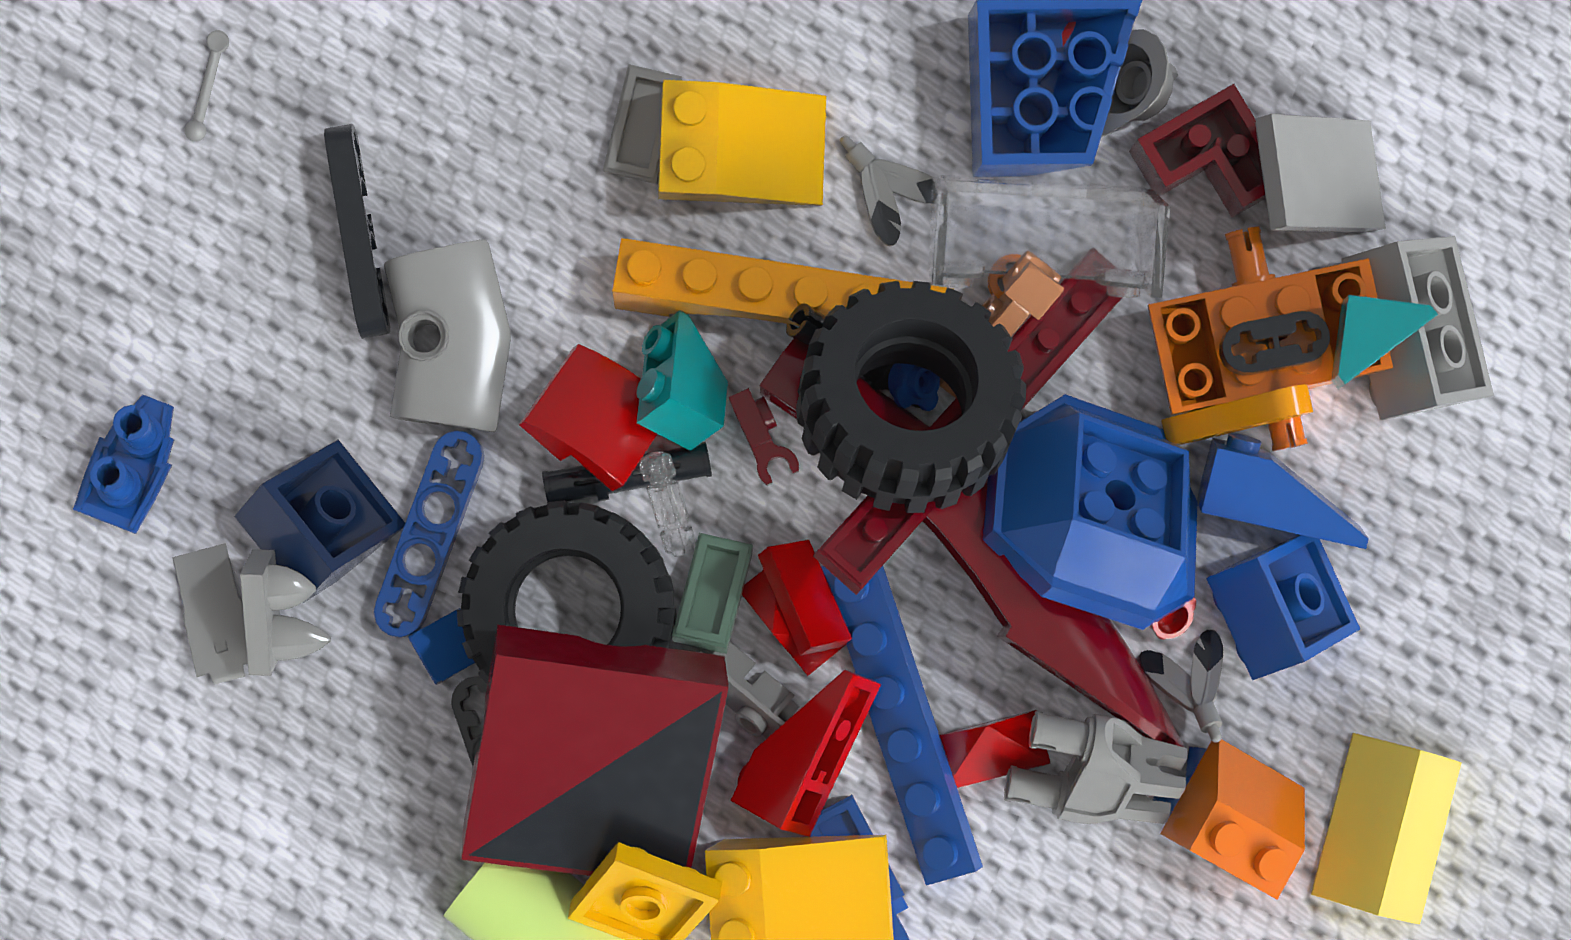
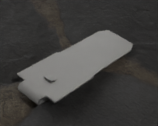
[172,543,248,684]

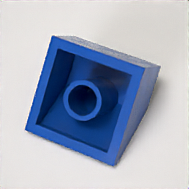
[1206,535,1360,681]

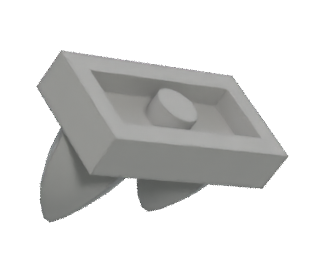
[240,549,331,676]

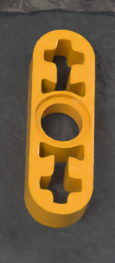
[1161,384,1313,445]

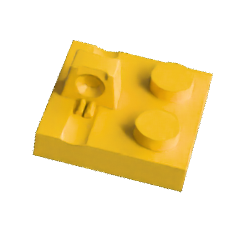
[568,842,722,940]

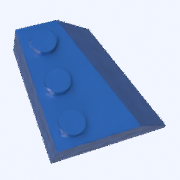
[968,0,1142,177]

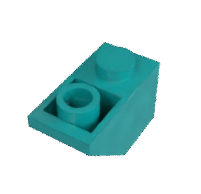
[637,310,728,450]

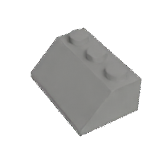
[1341,236,1494,420]

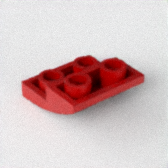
[519,344,657,491]

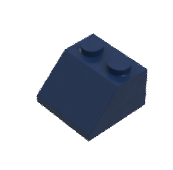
[234,439,405,603]

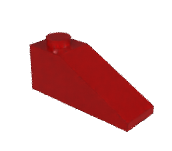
[730,670,881,837]

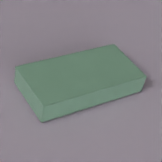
[672,533,753,654]

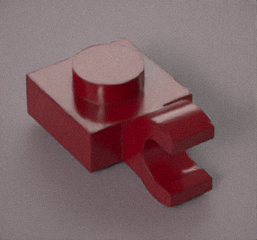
[728,388,799,486]

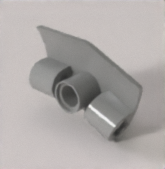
[384,239,511,432]

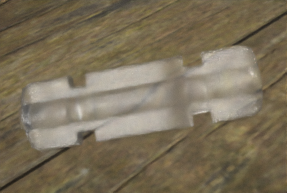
[639,451,696,557]

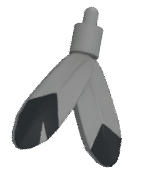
[840,136,946,246]
[1139,629,1223,742]

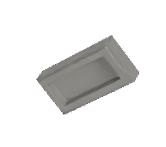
[603,64,682,184]

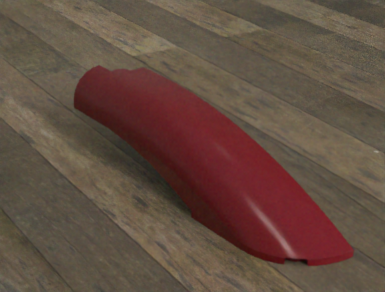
[759,339,1185,748]

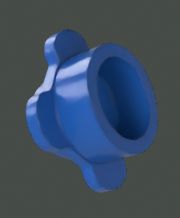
[888,364,940,411]

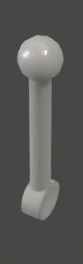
[185,30,229,141]

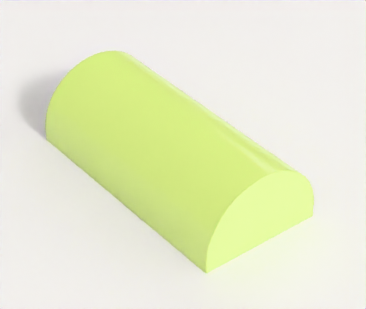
[443,863,624,940]

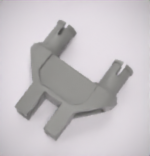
[1004,711,1187,824]

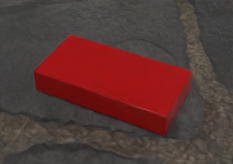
[758,540,852,656]

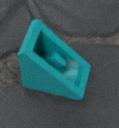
[1331,295,1438,390]

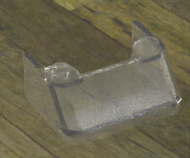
[928,175,1170,298]

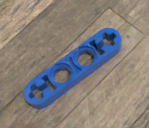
[374,431,485,637]

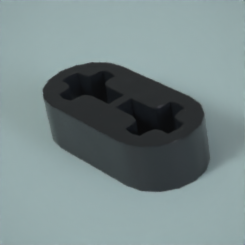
[1219,311,1330,375]

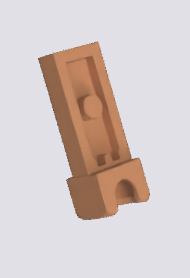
[940,250,1064,398]

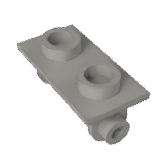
[699,641,800,739]

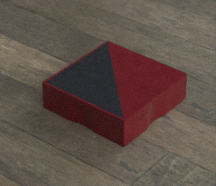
[461,624,729,876]

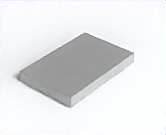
[1255,114,1386,232]

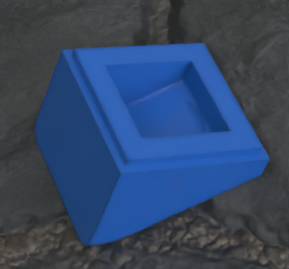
[408,608,475,685]

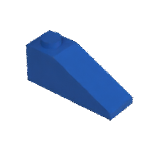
[1197,433,1369,549]

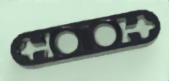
[324,124,390,339]

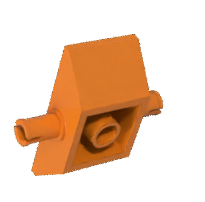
[1147,226,1393,451]

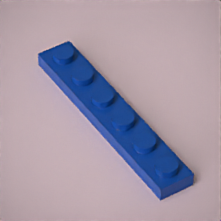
[821,566,983,886]

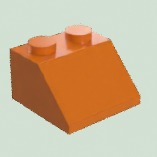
[1160,739,1305,900]

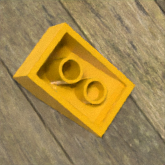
[658,80,826,206]
[705,835,894,940]

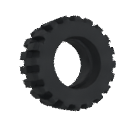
[796,281,1026,513]
[457,501,676,684]

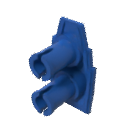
[73,394,174,534]

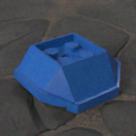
[983,394,1198,630]

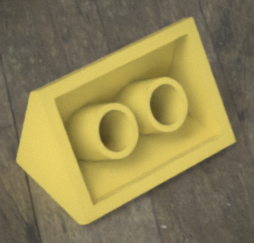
[1311,733,1462,924]

